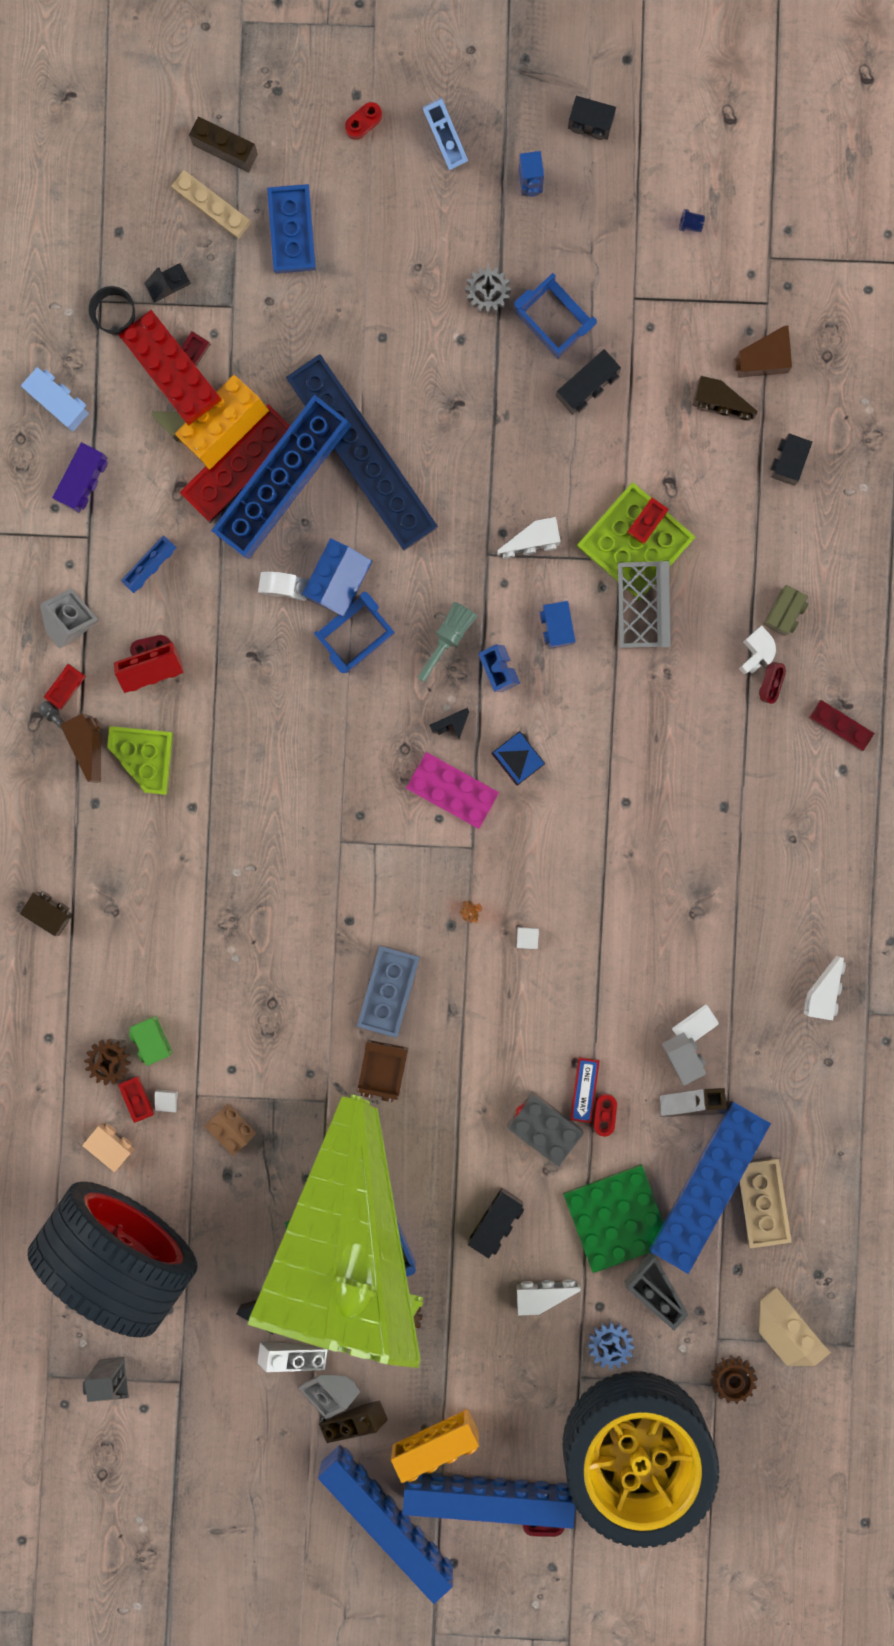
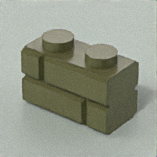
[763,585,809,636]

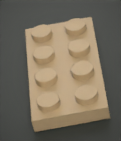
[739,1157,792,1248]

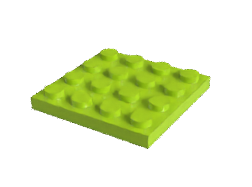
[577,482,696,601]

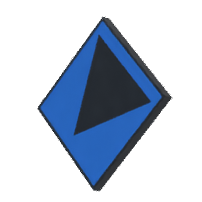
[491,731,545,786]

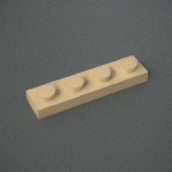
[171,170,251,239]

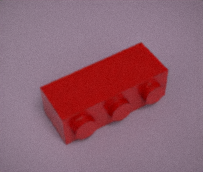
[114,642,184,693]

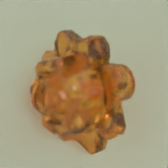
[460,900,482,923]

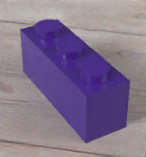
[52,442,108,513]

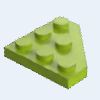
[107,726,173,795]

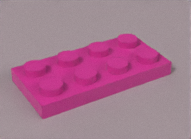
[406,752,499,829]

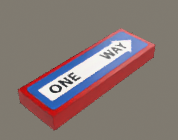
[570,1057,600,1123]

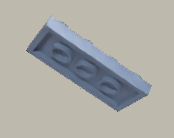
[357,945,420,1038]

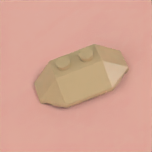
[759,1287,831,1366]

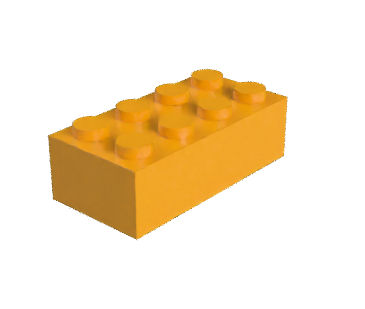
[175,375,269,470]
[391,1409,479,1483]

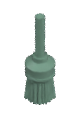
[418,602,478,682]

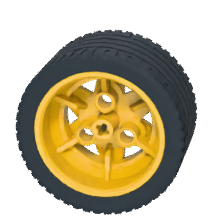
[562,1371,719,1548]

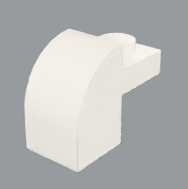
[258,572,309,601]
[738,626,776,674]

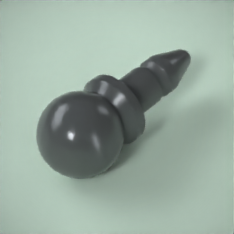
[39,701,64,729]

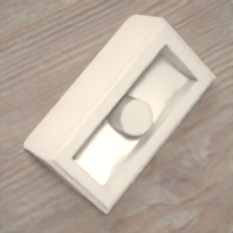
[672,1005,719,1042]

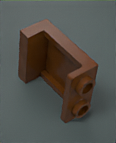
[357,1040,408,1102]

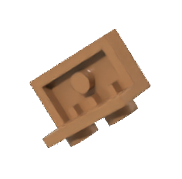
[204,1104,256,1156]

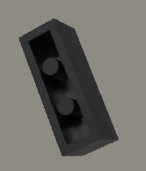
[556,349,621,415]
[468,1187,524,1259]

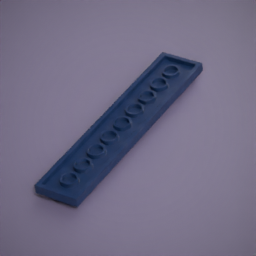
[286,354,438,551]

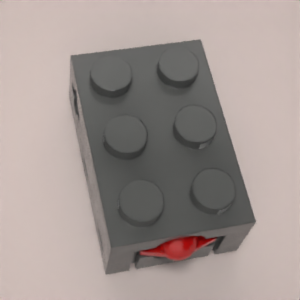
[507,1091,584,1167]

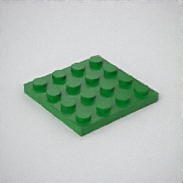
[563,1164,663,1273]

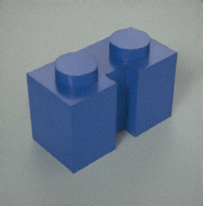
[518,151,544,197]
[539,601,576,649]
[478,644,521,692]

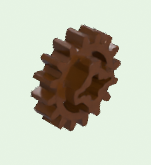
[84,1039,131,1085]

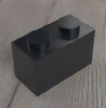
[568,96,616,140]
[770,433,813,486]

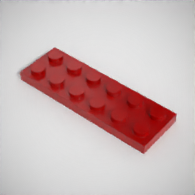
[119,309,222,426]
[179,404,290,523]

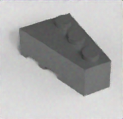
[624,1252,688,1331]
[83,1357,129,1402]

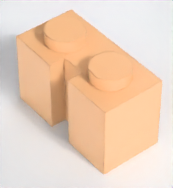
[82,1123,135,1173]

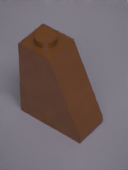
[733,325,792,378]

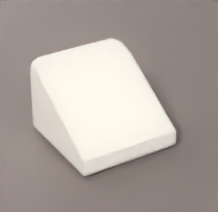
[517,927,539,949]
[155,1089,178,1112]

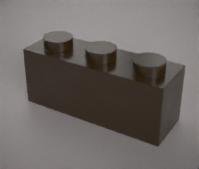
[189,116,258,173]

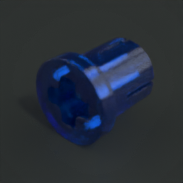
[679,209,705,232]

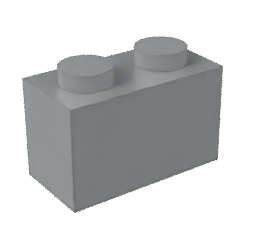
[662,1032,706,1086]

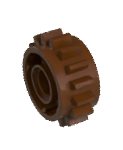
[710,1355,758,1404]

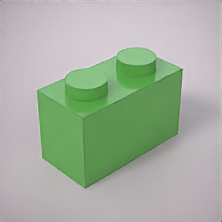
[129,1016,173,1066]

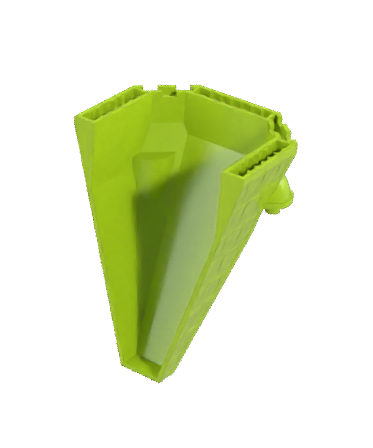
[248,1094,423,1368]

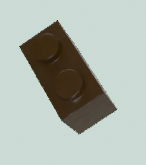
[20,891,73,936]

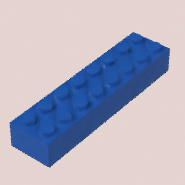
[211,394,351,559]
[649,1101,771,1274]
[318,1445,453,1604]
[403,1473,575,1529]

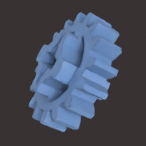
[588,1321,634,1370]

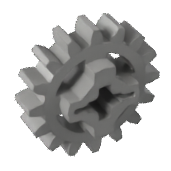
[465,266,511,314]

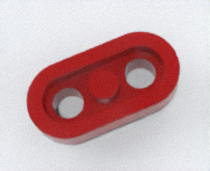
[345,102,382,140]
[593,1093,617,1137]

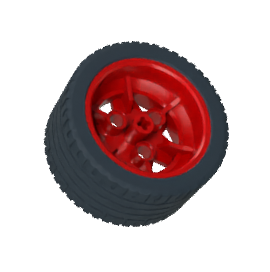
[27,1181,198,1338]

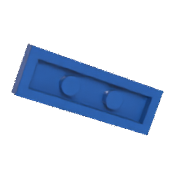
[121,535,177,593]

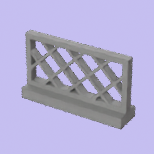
[618,561,671,648]

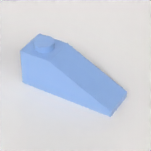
[423,97,468,170]

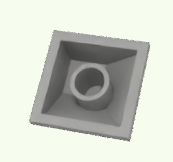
[40,588,98,649]
[298,1375,360,1419]

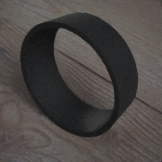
[89,286,135,334]

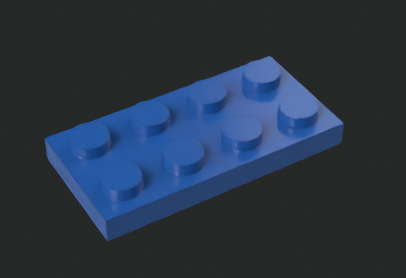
[267,184,316,274]

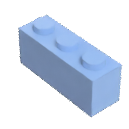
[21,367,89,432]

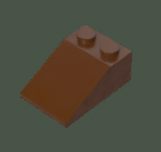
[60,713,101,783]

